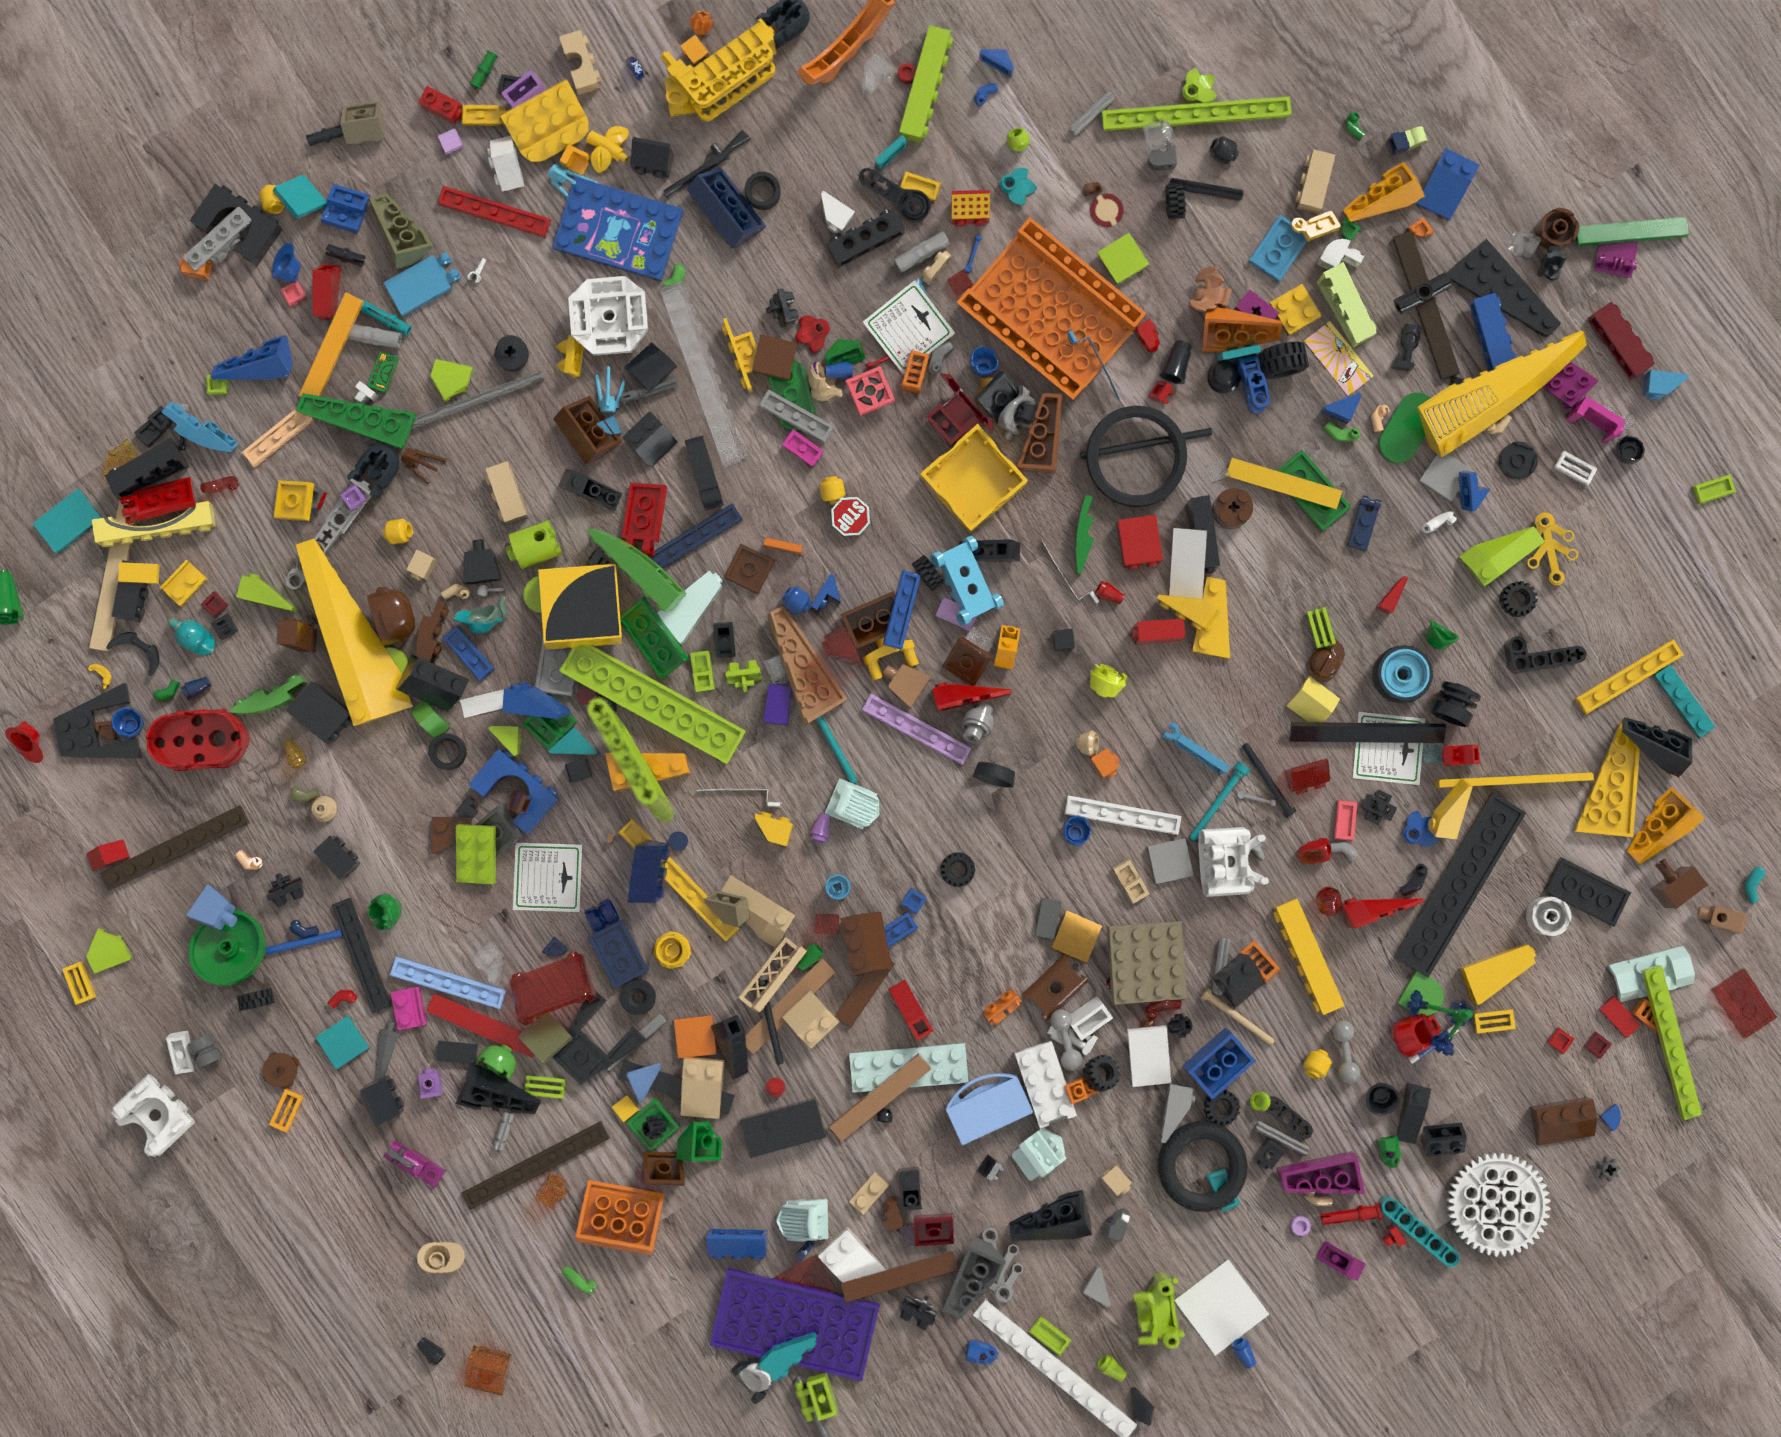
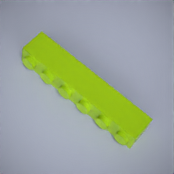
[899,25,953,144]

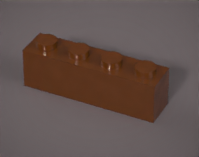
[276,617,317,653]

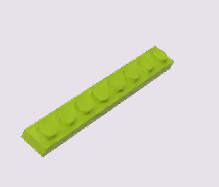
[1641,965,1702,1120]

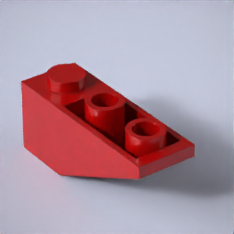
[888,979,934,1041]

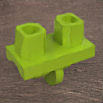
[726,660,762,692]

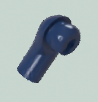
[290,920,319,938]

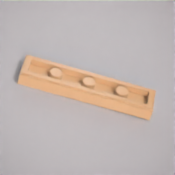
[242,409,314,468]

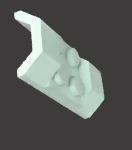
[1608,946,1695,1003]

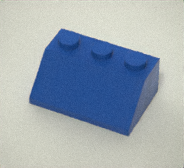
[1182,1028,1256,1100]
[706,1229,768,1260]

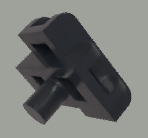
[1361,789,1397,825]

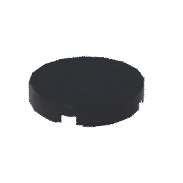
[1498,441,1538,480]

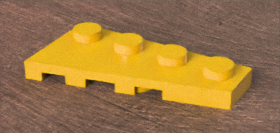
[1192,577,1230,659]

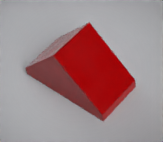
[86,839,130,871]

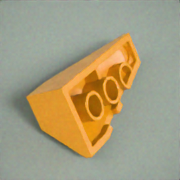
[1343,162,1425,222]
[1627,786,1705,864]

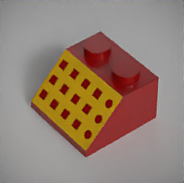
[951,190,990,227]

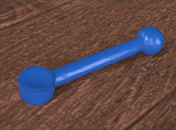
[965,235,982,273]

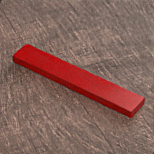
[437,186,551,238]
[426,993,534,1058]

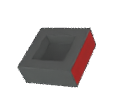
[311,486,328,510]

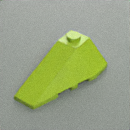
[1459,526,1545,587]

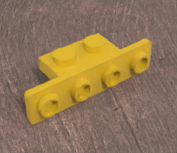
[721,318,757,393]

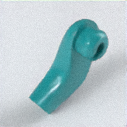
[1744,867,1766,903]

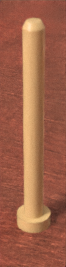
[1200,987,1274,1045]

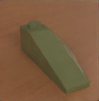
[369,193,432,269]

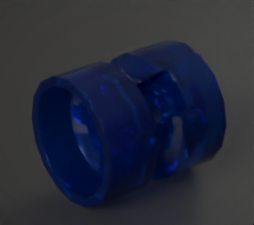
[584,898,620,933]

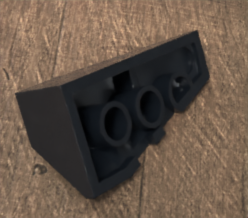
[1622,717,1692,777]
[456,1064,541,1114]
[1009,1190,1092,1241]

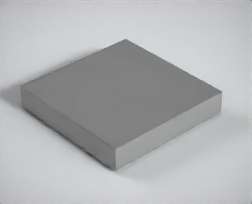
[1419,454,1472,502]
[1147,838,1194,884]

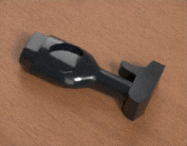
[1391,324,1420,371]

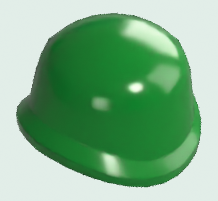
[1425,619,1459,650]

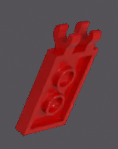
[120,477,196,524]
[621,482,667,556]

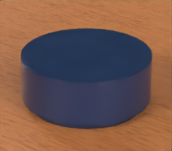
[669,831,688,851]

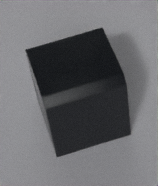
[1052,628,1075,651]
[565,758,593,783]

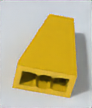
[1459,944,1536,1005]

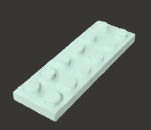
[849,1043,968,1093]

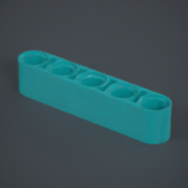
[1378,1196,1460,1267]

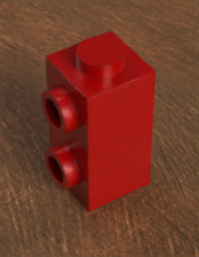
[418,86,463,125]

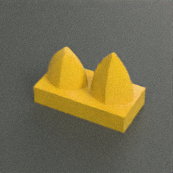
[556,335,584,377]

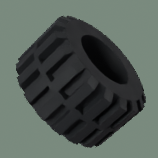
[1257,341,1309,379]

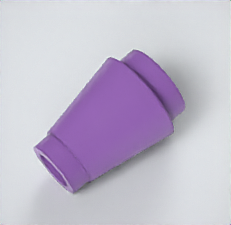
[810,813,830,843]

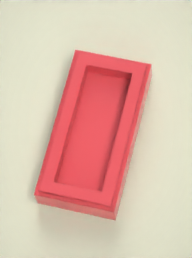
[1333,800,1357,841]

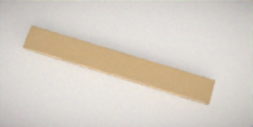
[89,500,137,652]

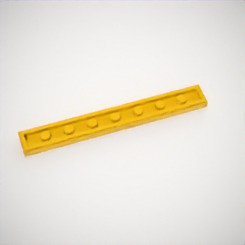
[1435,773,1594,788]
[618,819,740,942]

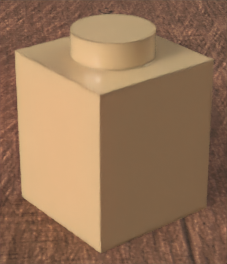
[406,550,438,581]
[1100,1163,1132,1196]

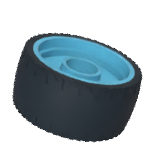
[1372,645,1433,703]

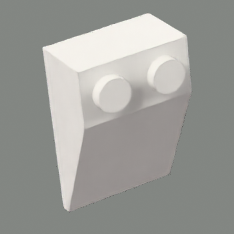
[818,1226,886,1282]

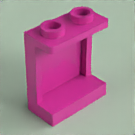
[1565,396,1626,444]

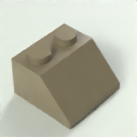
[340,101,385,145]

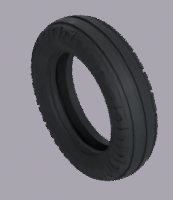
[1158,1121,1248,1212]

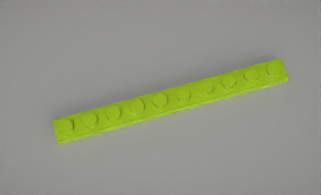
[1102,96,1292,131]

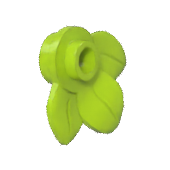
[1182,68,1217,103]

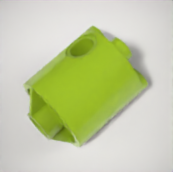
[506,520,562,569]

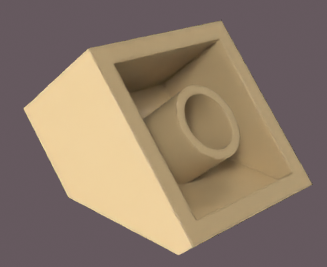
[782,990,839,1049]

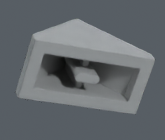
[1082,1264,1111,1307]

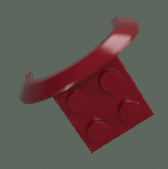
[926,373,993,448]

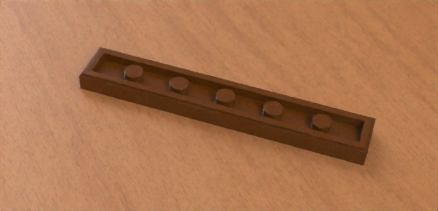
[840,1251,958,1303]

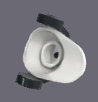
[731,1359,771,1404]

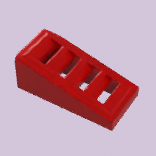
[1376,576,1408,614]

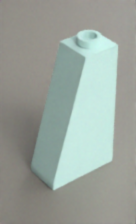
[658,571,723,645]

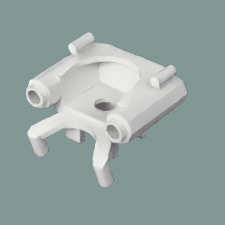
[1198,827,1269,897]
[111,1074,195,1157]

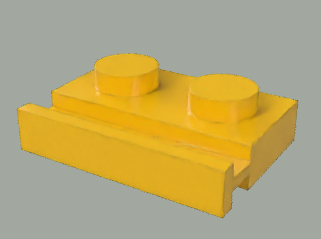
[160,560,208,607]

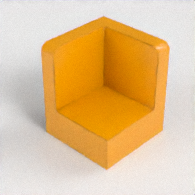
[680,35,709,64]
[560,144,591,176]

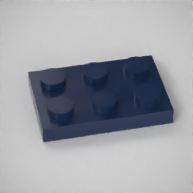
[588,919,649,989]

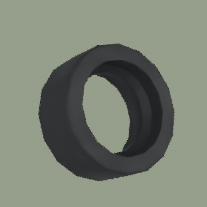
[745,172,781,210]
[428,733,467,770]

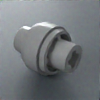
[962,702,994,744]

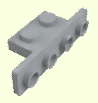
[183,207,252,271]

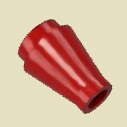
[1095,581,1125,605]

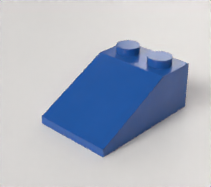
[1416,148,1480,221]
[502,682,571,719]

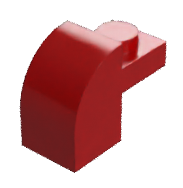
[1442,744,1480,766]

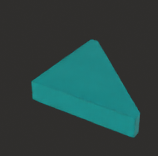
[548,727,599,755]

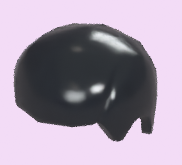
[1614,435,1645,464]

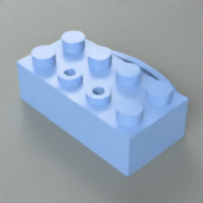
[945,1073,1033,1145]

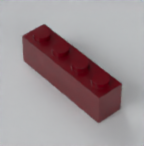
[1587,302,1655,380]

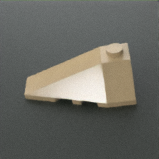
[721,875,796,948]

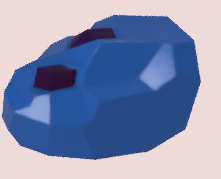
[965,1339,998,1365]

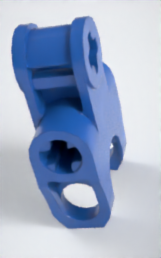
[1237,353,1270,414]

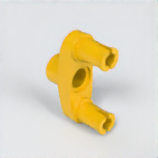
[862,638,919,681]

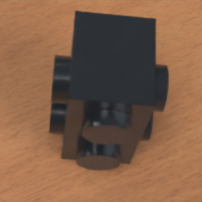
[1421,1123,1467,1156]

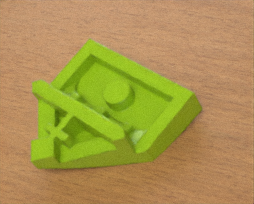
[431,359,473,402]
[86,928,132,974]

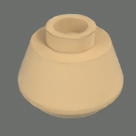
[1076,730,1099,757]
[311,796,337,822]

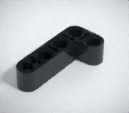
[684,435,724,511]
[1504,636,1587,674]

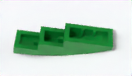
[1074,495,1094,576]

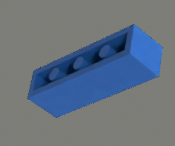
[1468,293,1517,372]

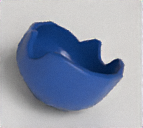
[970,346,999,377]
[111,707,144,738]
[1062,815,1091,846]

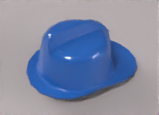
[272,243,301,283]

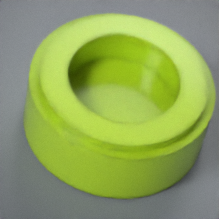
[1250,1092,1270,1111]

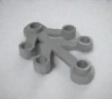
[982,1227,1024,1303]

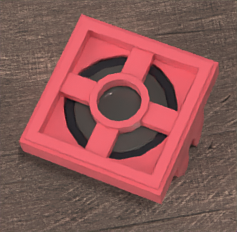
[845,366,895,416]

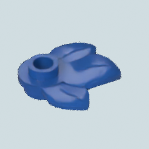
[1402,810,1439,847]

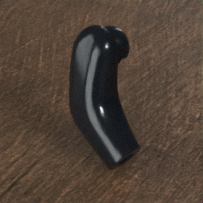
[1400,864,1428,896]

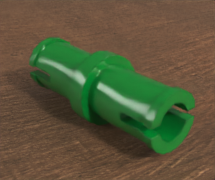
[469,50,498,90]

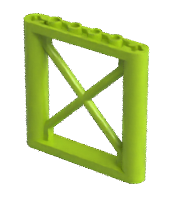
[588,698,674,823]

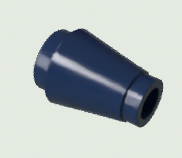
[181,676,212,700]

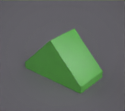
[410,701,450,738]

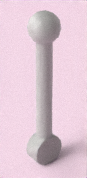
[1237,791,1277,807]

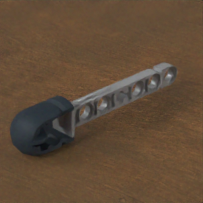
[285,444,400,590]

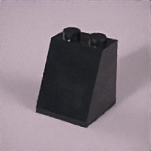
[285,682,352,743]

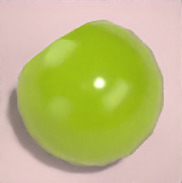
[1006,128,1030,152]

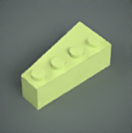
[1316,262,1377,348]

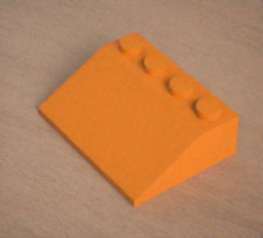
[575,1180,665,1256]

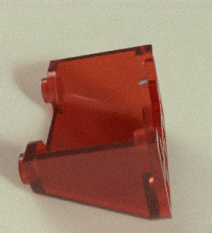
[509,952,598,1026]

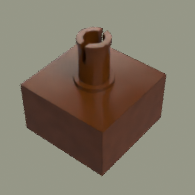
[1650,859,1708,908]

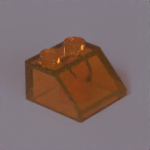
[465,1345,512,1396]

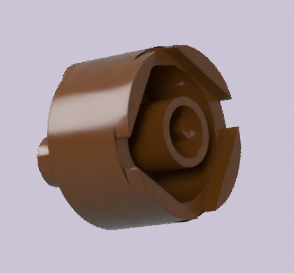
[1535,208,1580,250]
[1212,488,1253,529]

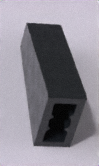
[1186,495,1220,573]

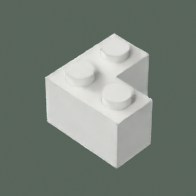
[488,136,524,192]

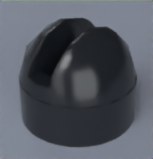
[877,1108,893,1123]

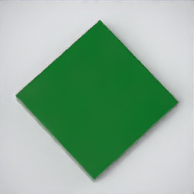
[626,1098,680,1152]

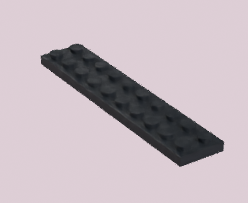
[1394,793,1526,978]

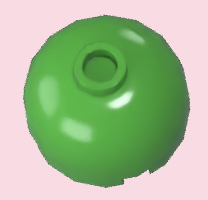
[476,1044,516,1081]

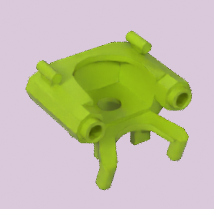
[1133,1272,1185,1350]

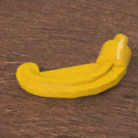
[88,664,112,690]

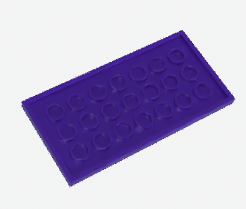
[710,1268,880,1381]

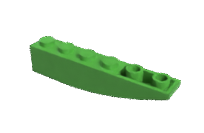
[587,529,687,611]

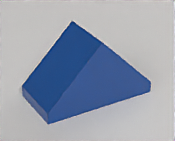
[1321,393,1362,424]

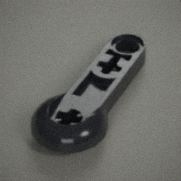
[859,168,931,222]

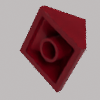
[913,1213,954,1246]

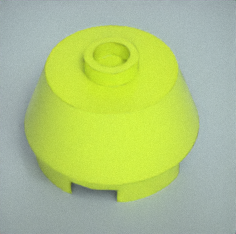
[1090,664,1127,698]

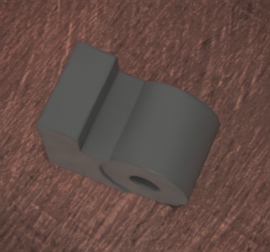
[1147,145,1177,170]

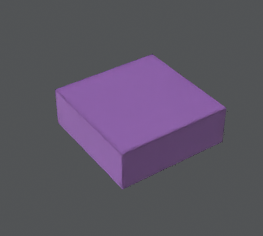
[340,484,367,511]

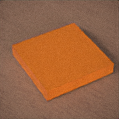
[674,1015,717,1058]

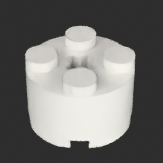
[1526,897,1571,936]

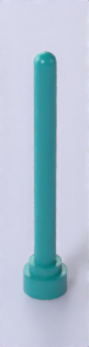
[816,716,858,784]
[1189,761,1250,841]

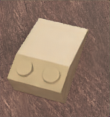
[681,1057,724,1119]

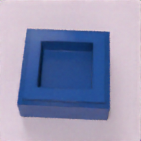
[901,888,927,914]

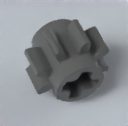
[1594,1156,1621,1182]

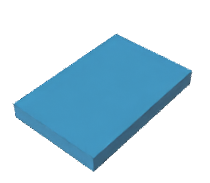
[1248,215,1307,283]

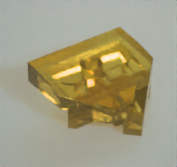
[102,438,140,475]

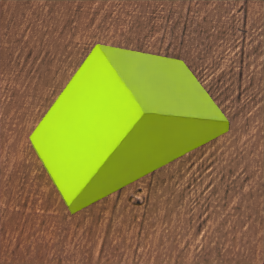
[488,726,521,757]

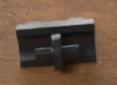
[1538,246,1567,281]
[766,288,799,327]
[267,873,304,907]
[900,1295,937,1330]

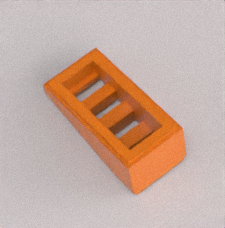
[902,350,930,394]
[1240,940,1280,983]
[1630,998,1658,1034]

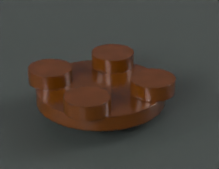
[263,1052,299,1088]

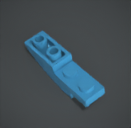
[162,402,239,452]

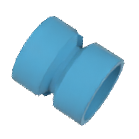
[825,874,851,900]

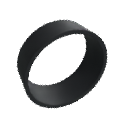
[973,762,1015,788]

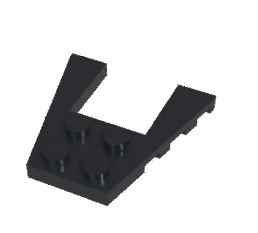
[53,683,142,759]
[553,987,648,1085]

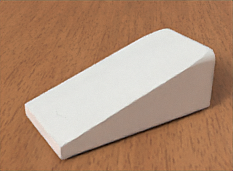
[166,1031,195,1075]

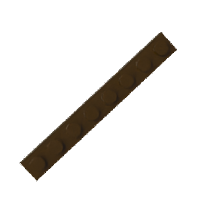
[100,805,250,891]

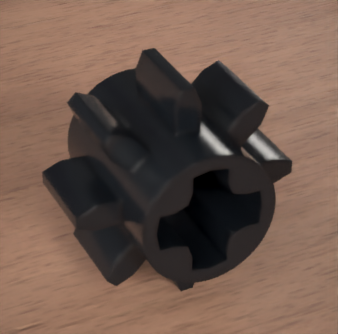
[1168,1013,1192,1038]
[642,1115,667,1140]

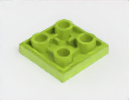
[1097,233,1149,285]

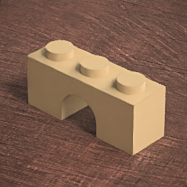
[559,30,601,95]

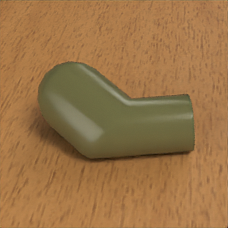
[290,786,320,803]

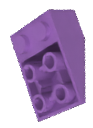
[502,70,547,108]

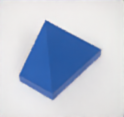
[979,49,1014,78]

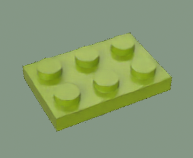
[456,824,496,884]

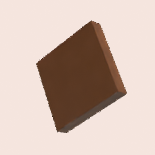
[752,334,797,381]
[724,544,775,595]
[942,636,993,686]

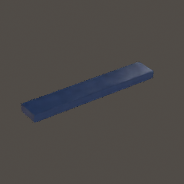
[647,503,743,569]

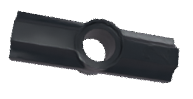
[1393,273,1452,315]

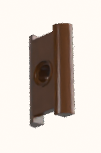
[1022,954,1089,1021]

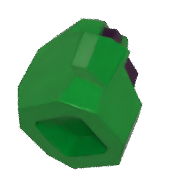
[1376,1135,1401,1168]

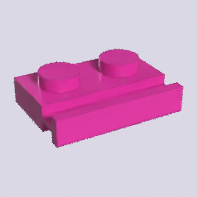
[391,986,427,1030]

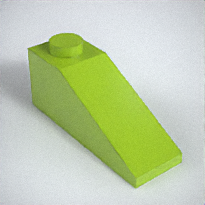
[236,573,298,613]

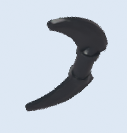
[106,632,160,676]

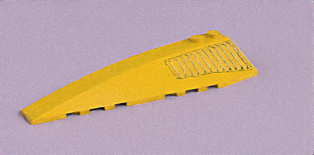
[1417,330,1587,458]

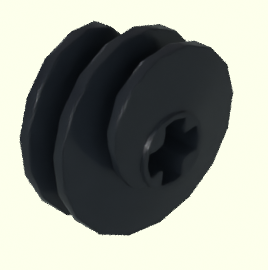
[494,335,529,371]

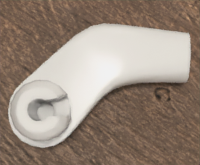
[1422,511,1457,533]

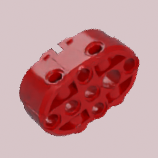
[145,709,250,771]

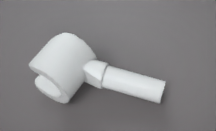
[468,258,487,283]

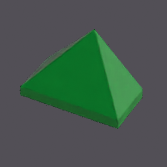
[825,339,865,366]

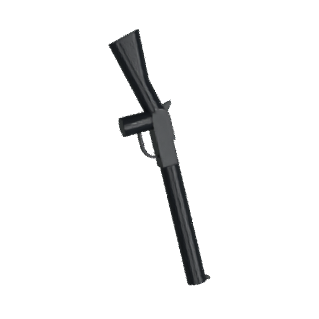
[663,130,751,198]

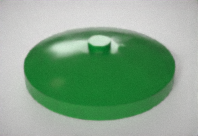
[189,910,266,986]

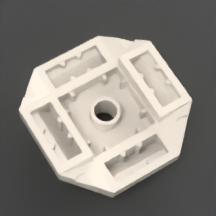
[568,276,648,356]

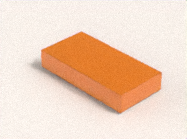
[764,538,803,555]

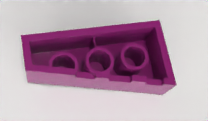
[1277,1151,1365,1194]

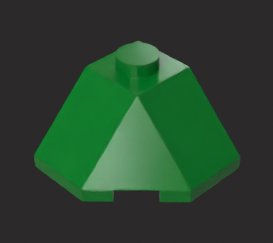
[676,1121,722,1162]

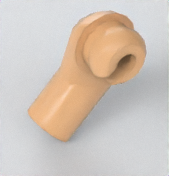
[234,850,262,870]

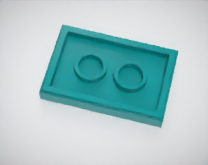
[32,489,102,554]

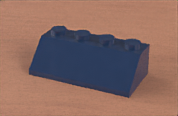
[686,167,766,248]

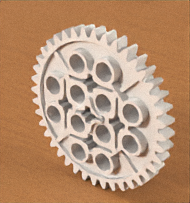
[1447,1152,1551,1256]

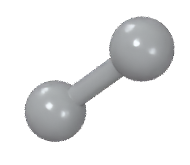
[1050,1009,1083,1071]
[1332,1020,1361,1084]

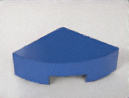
[1600,1104,1621,1132]

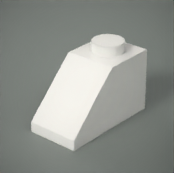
[821,191,855,235]

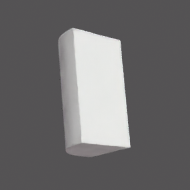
[1070,996,1113,1041]

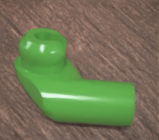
[663,264,685,290]

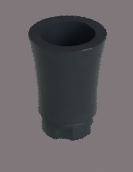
[1159,340,1192,384]

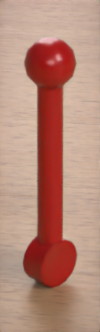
[865,351,900,370]

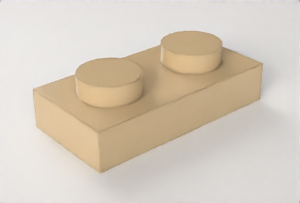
[849,1172,889,1215]

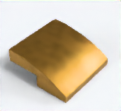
[1051,911,1102,964]

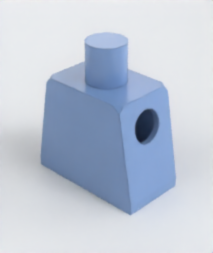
[187,884,238,930]

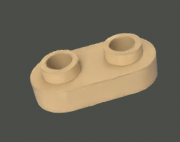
[922,251,952,285]

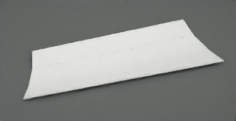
[460,689,504,718]

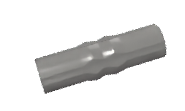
[893,231,950,273]
[347,325,402,349]

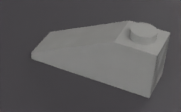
[1159,1083,1196,1143]

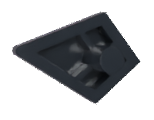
[1131,1387,1155,1426]

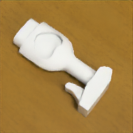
[1047,1025,1098,1055]

